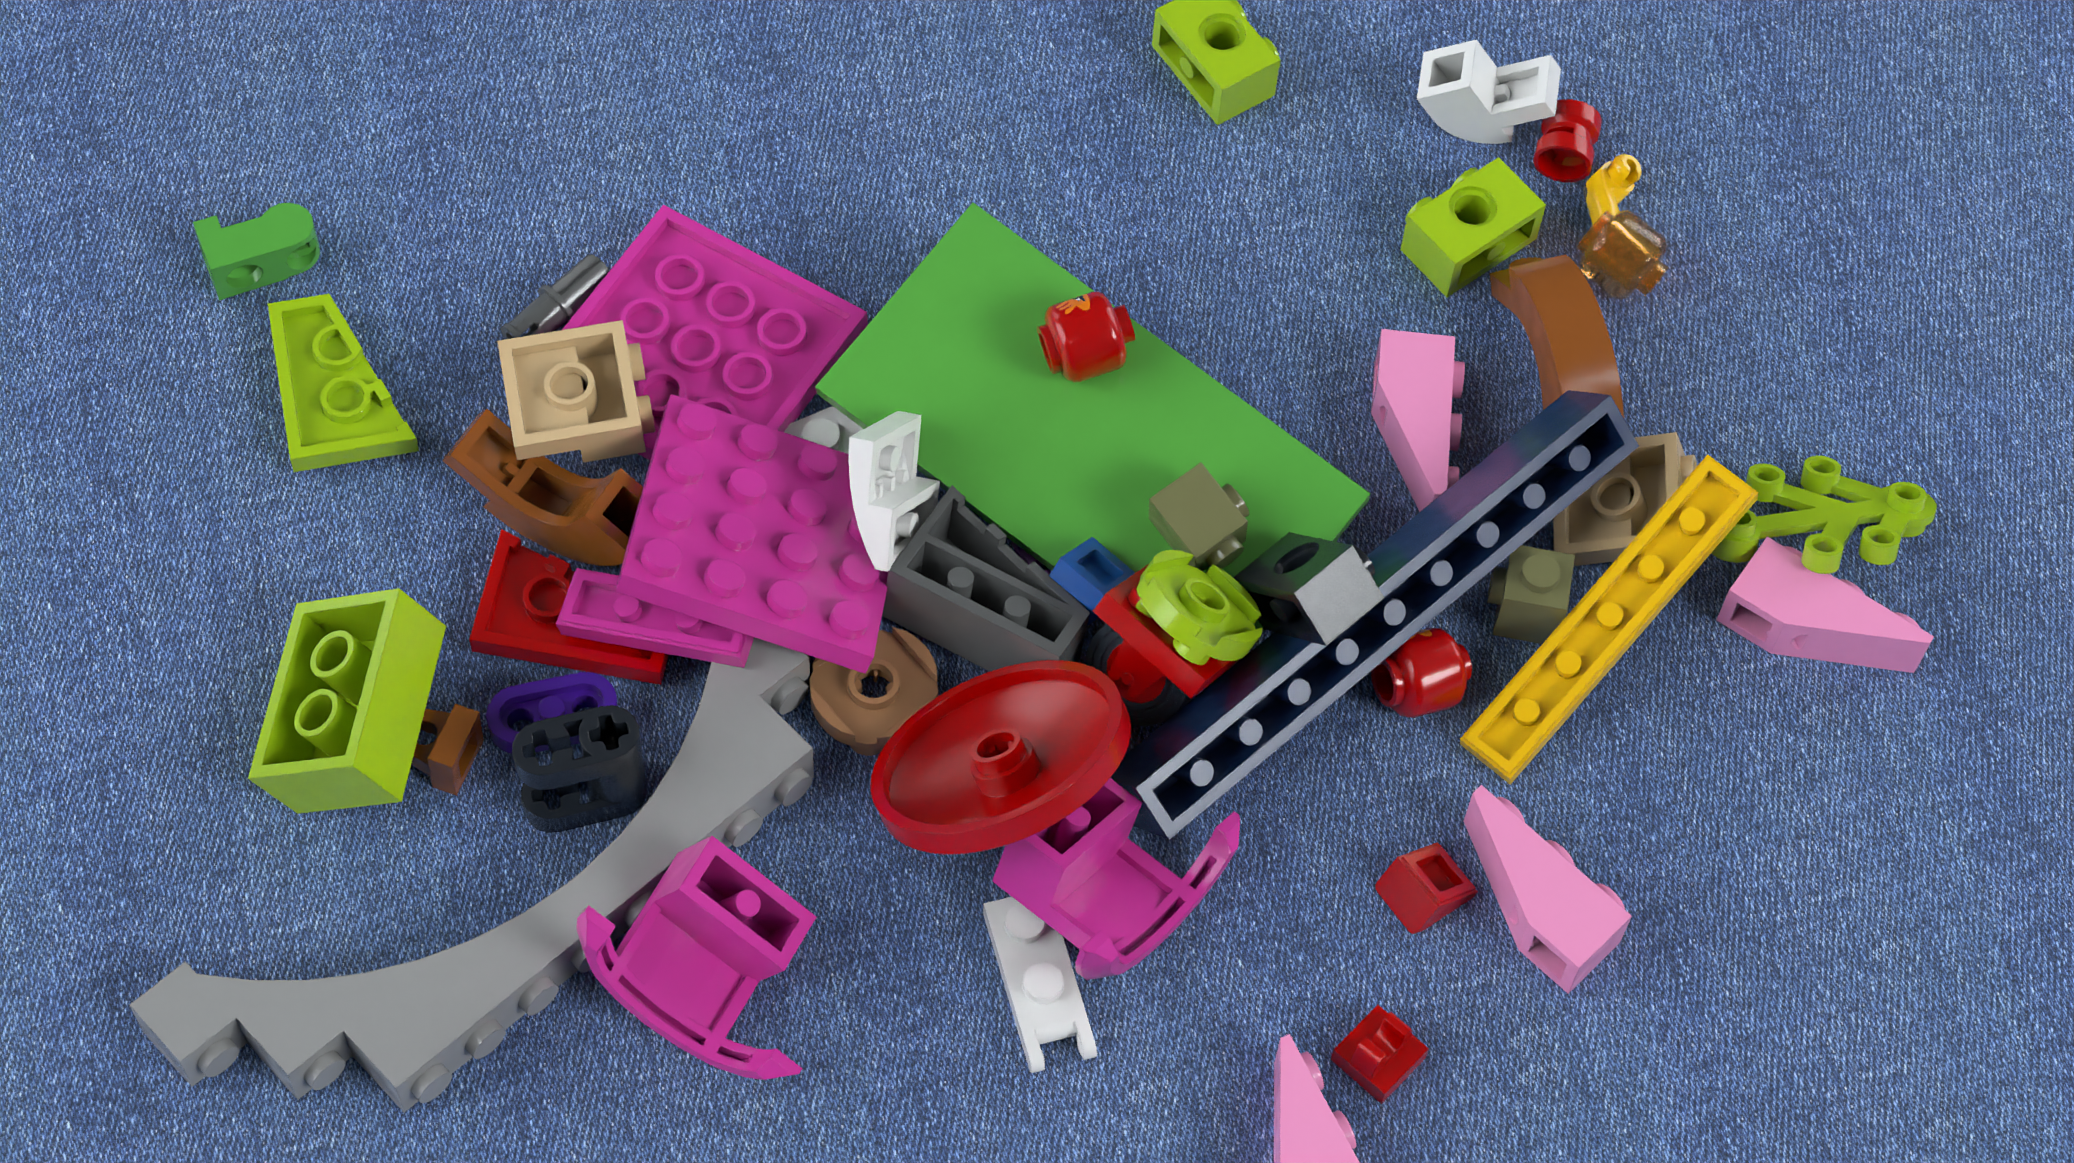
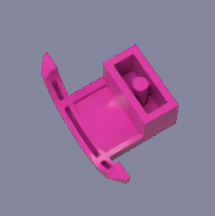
[992,778,1240,980]
[576,836,816,1080]

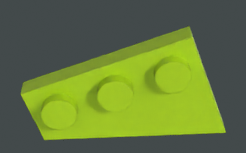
[267,294,419,472]

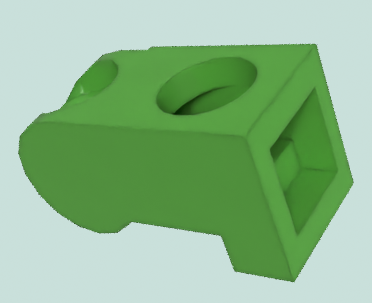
[193,202,320,300]

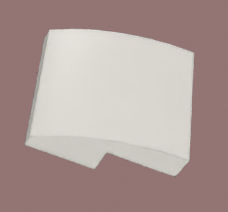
[849,411,940,572]

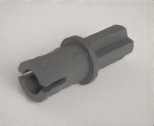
[500,254,609,339]

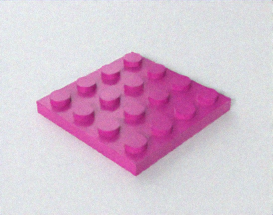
[562,205,868,460]
[615,394,888,674]

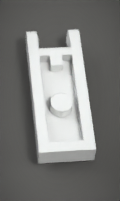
[983,897,1097,1073]

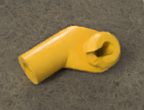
[1584,154,1642,237]

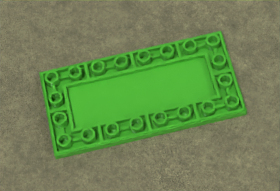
[815,202,1371,688]

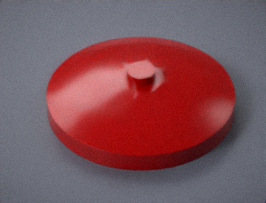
[870,660,1131,854]

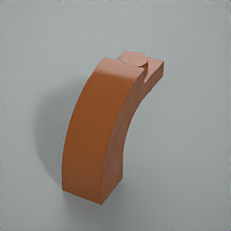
[1489,254,1624,418]
[442,408,643,566]

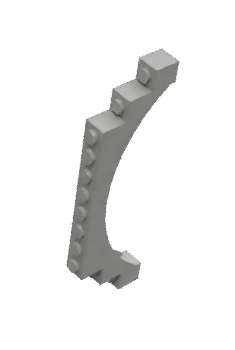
[130,637,814,1113]

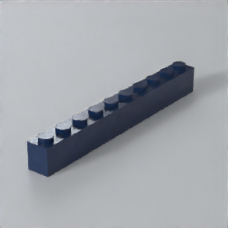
[1111,390,1639,840]

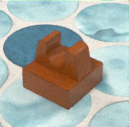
[411,703,484,796]

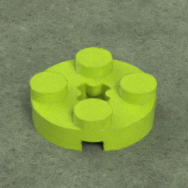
[1135,550,1263,665]

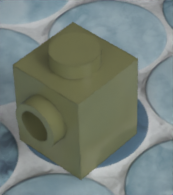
[1149,462,1249,571]
[1487,545,1575,644]

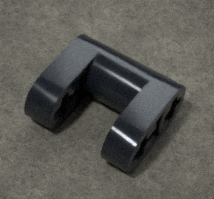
[512,705,647,833]

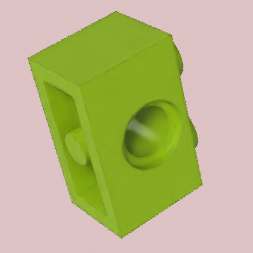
[1152,0,1281,125]
[1400,157,1546,298]

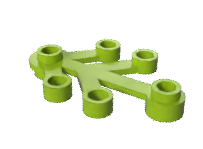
[1711,455,1937,574]

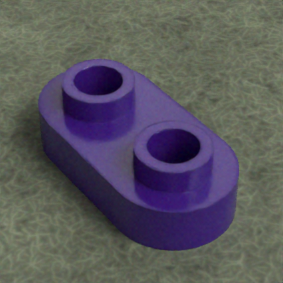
[486,672,618,754]

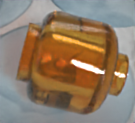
[1576,210,1669,300]

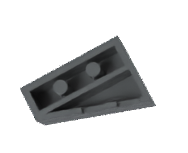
[882,485,1090,671]

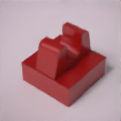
[1331,1005,1429,1104]

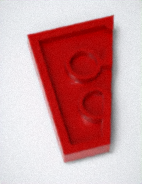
[469,529,669,685]

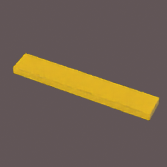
[1460,454,1758,785]

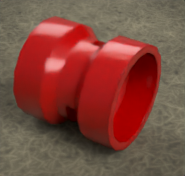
[1533,99,1602,182]

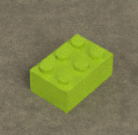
[248,588,446,814]

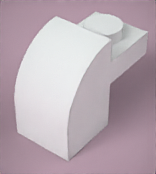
[1417,40,1561,144]

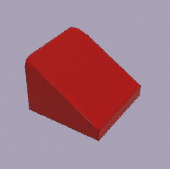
[1375,842,1478,934]

